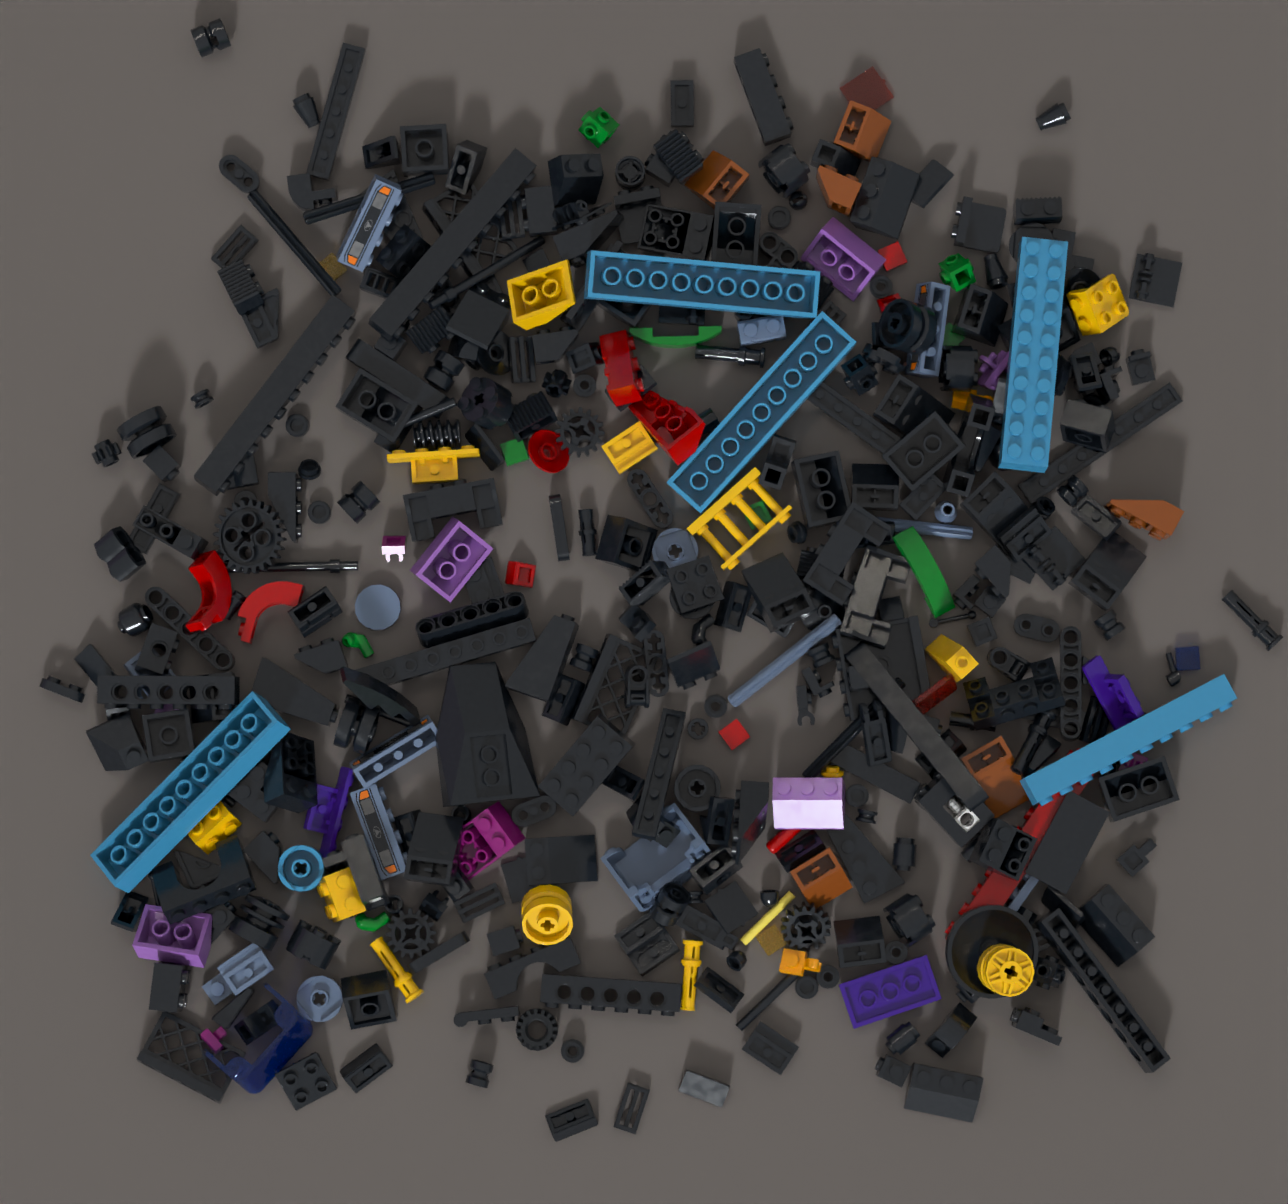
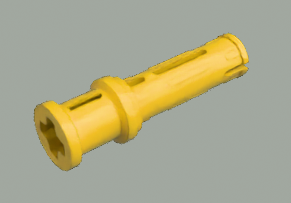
[370,936,424,1004]
[680,939,703,1011]

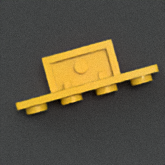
[387,445,480,484]

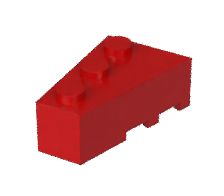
[599,329,645,407]

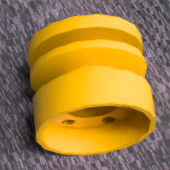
[977,944,1034,997]

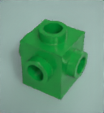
[578,107,620,148]
[938,253,976,292]

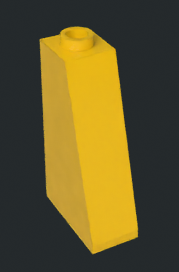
[924,634,979,683]

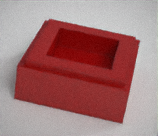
[877,241,907,272]
[718,719,750,751]

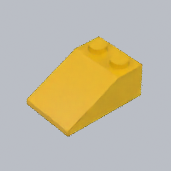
[507,260,576,330]

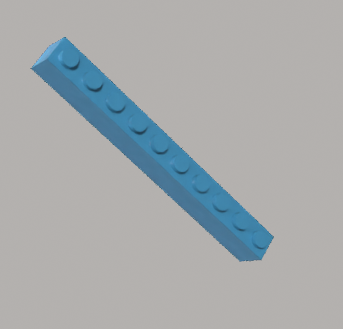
[1020,674,1237,806]

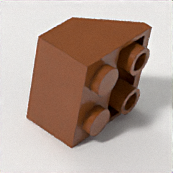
[833,100,891,162]
[684,150,749,210]
[816,165,862,217]
[789,847,852,909]

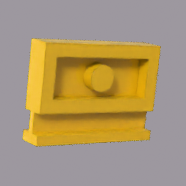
[601,421,658,475]

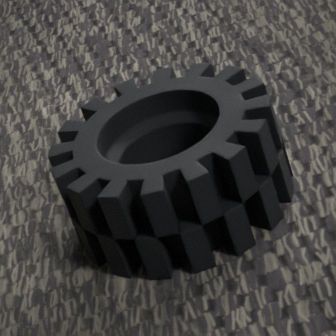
[516,1008,558,1051]

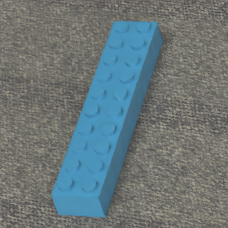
[998,237,1068,473]
[584,250,821,319]
[666,311,857,515]
[90,691,291,893]

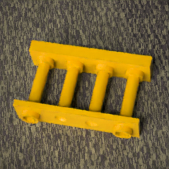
[686,467,792,571]

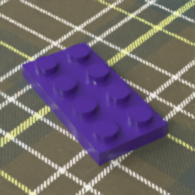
[838,955,942,1029]

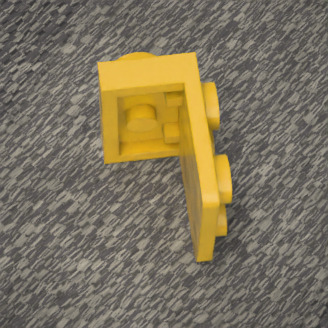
[1066,274,1129,336]
[188,801,242,855]
[316,867,366,923]

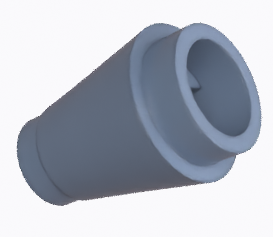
[934,501,957,524]

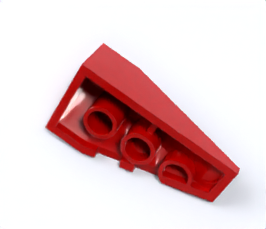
[628,390,705,466]

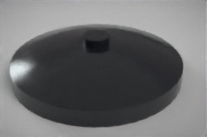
[945,904,1039,999]

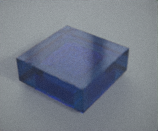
[1175,646,1201,671]

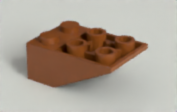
[1104,499,1184,541]
[959,736,1029,818]

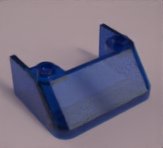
[203,982,313,1094]

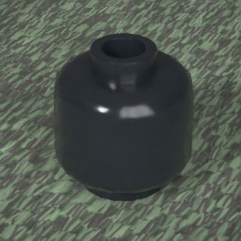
[117,603,153,637]

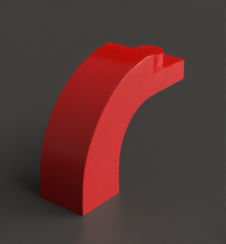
[185,550,232,632]
[237,581,305,644]

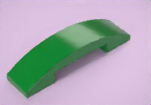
[629,326,722,348]
[892,526,955,618]

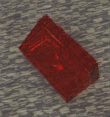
[912,674,957,715]

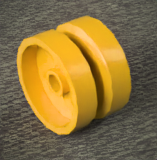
[521,885,573,945]

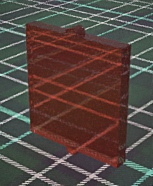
[840,66,894,110]

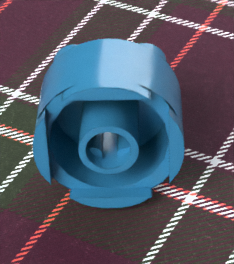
[278,845,327,892]

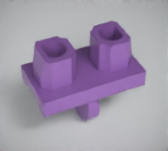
[978,350,1009,391]

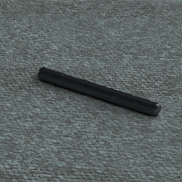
[303,172,436,225]
[247,190,341,296]
[802,677,906,778]

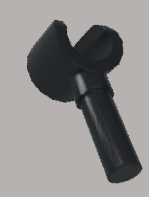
[1165,652,1181,687]

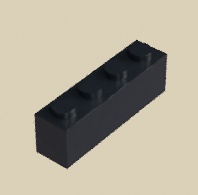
[733,48,794,146]

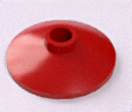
[528,430,569,473]

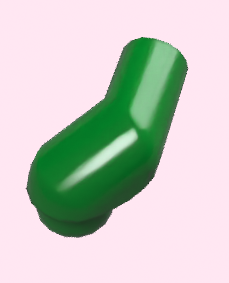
[342,632,375,659]
[355,911,391,932]

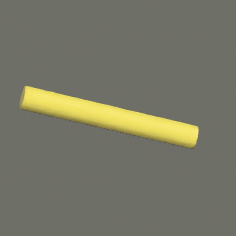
[740,891,795,945]

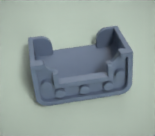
[600,803,712,912]

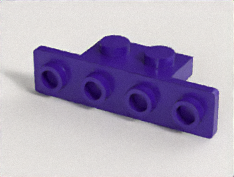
[1082,655,1144,731]
[303,766,354,858]

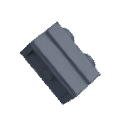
[737,316,787,347]

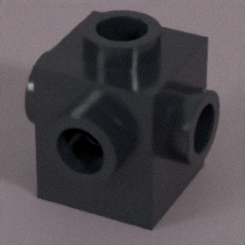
[841,354,879,396]
[1033,955,1066,990]

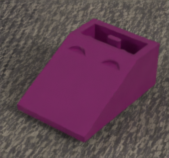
[458,801,526,880]

